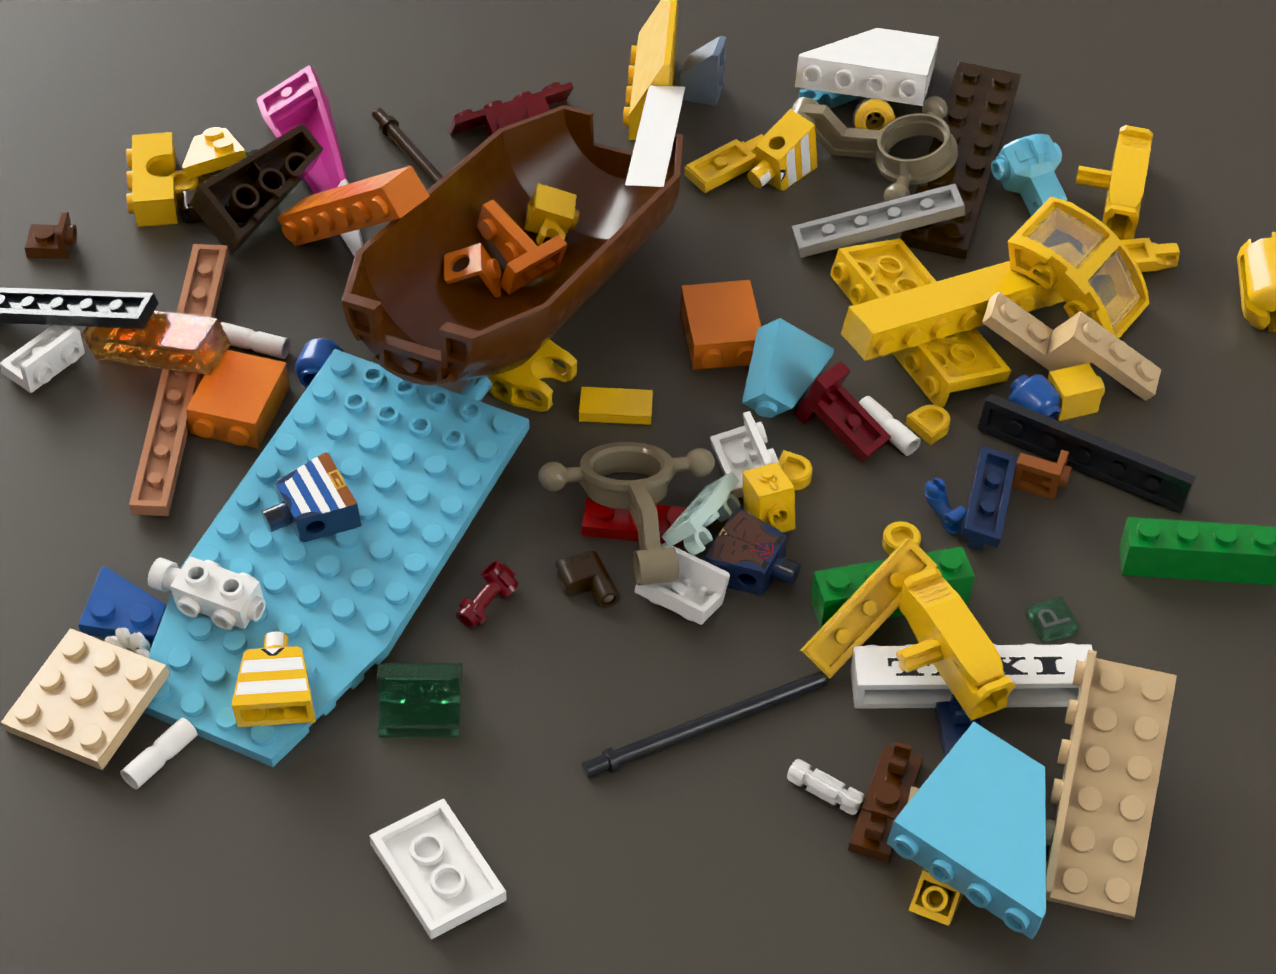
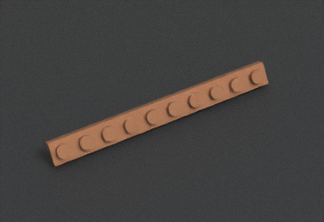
[129,244,229,516]

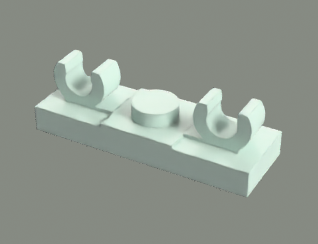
[662,471,741,556]

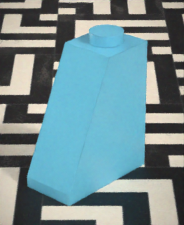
[742,318,834,418]

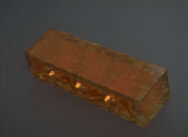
[81,311,231,375]

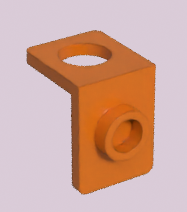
[444,243,501,298]

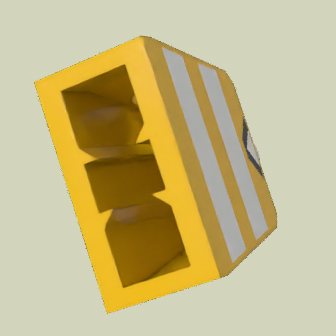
[747,109,818,191]
[232,632,316,727]

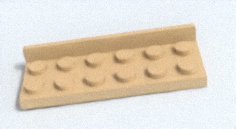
[1046,650,1177,920]

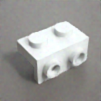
[0,325,85,393]
[710,411,779,498]
[634,543,730,625]

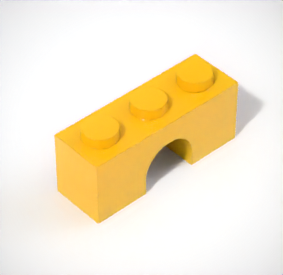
[126,132,178,227]

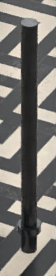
[582,671,827,778]

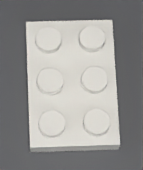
[369,798,507,940]

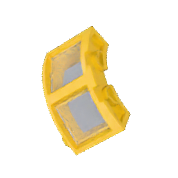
[1008,196,1150,338]

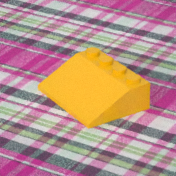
[623,0,678,140]

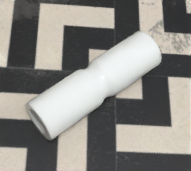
[216,322,290,359]
[859,396,921,456]
[120,718,198,789]

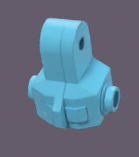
[991,134,1067,216]

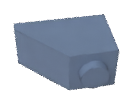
[675,36,727,107]

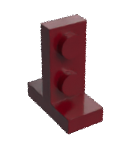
[794,360,891,463]

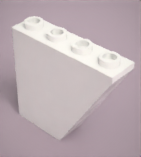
[795,28,939,106]

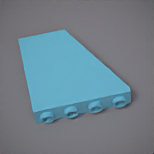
[886,722,1046,940]

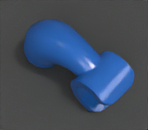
[925,478,966,535]

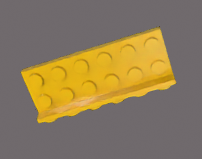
[830,238,1012,407]

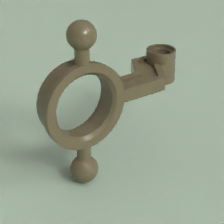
[792,96,958,202]
[538,442,715,586]

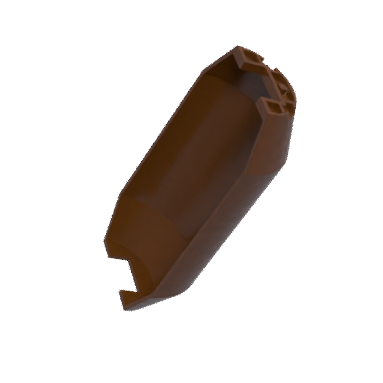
[342,105,683,386]

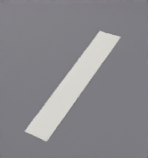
[625,85,685,187]

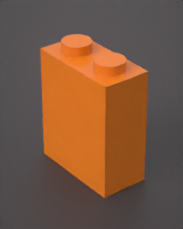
[680,280,761,370]
[186,349,290,449]

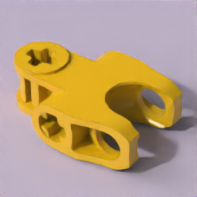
[486,339,577,412]

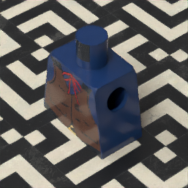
[705,507,801,595]

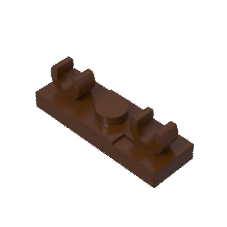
[848,742,923,863]

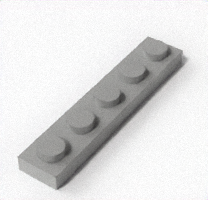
[792,184,965,258]

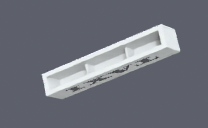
[850,643,1093,709]

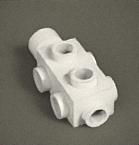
[148,556,266,630]

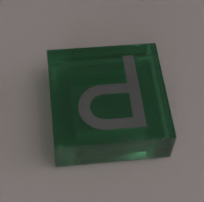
[1025,596,1079,644]

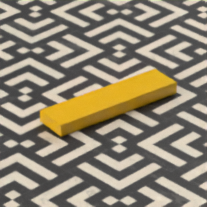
[800,538,937,679]

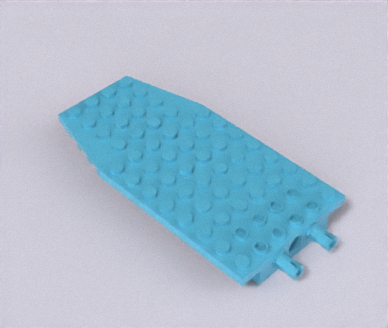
[143,349,530,767]

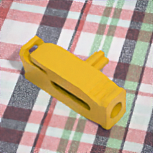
[1075,125,1153,240]
[896,567,1016,721]

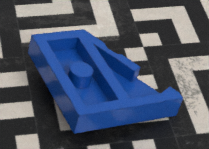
[78,566,166,644]

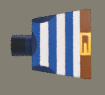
[261,452,362,542]

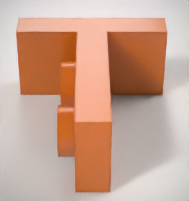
[476,199,568,295]

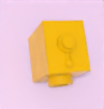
[742,462,796,532]

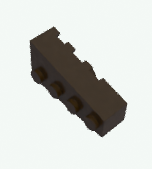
[190,123,323,256]

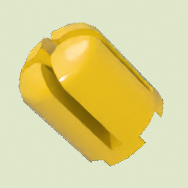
[1237,232,1276,333]

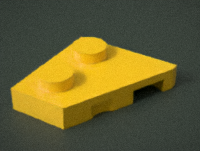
[182,127,246,180]

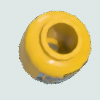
[853,98,896,130]

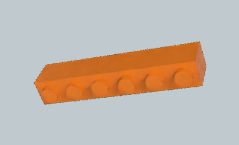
[277,165,430,246]

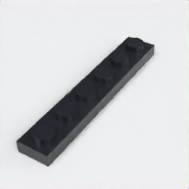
[0,287,159,329]
[978,393,1196,513]

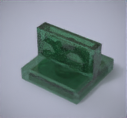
[377,663,463,738]

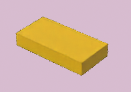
[579,387,653,425]

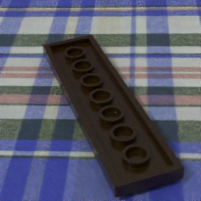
[901,62,1021,260]

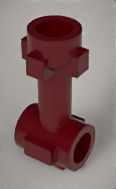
[456,560,519,629]

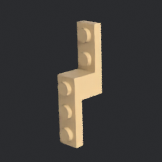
[982,291,1161,401]

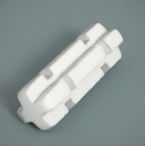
[787,759,865,815]

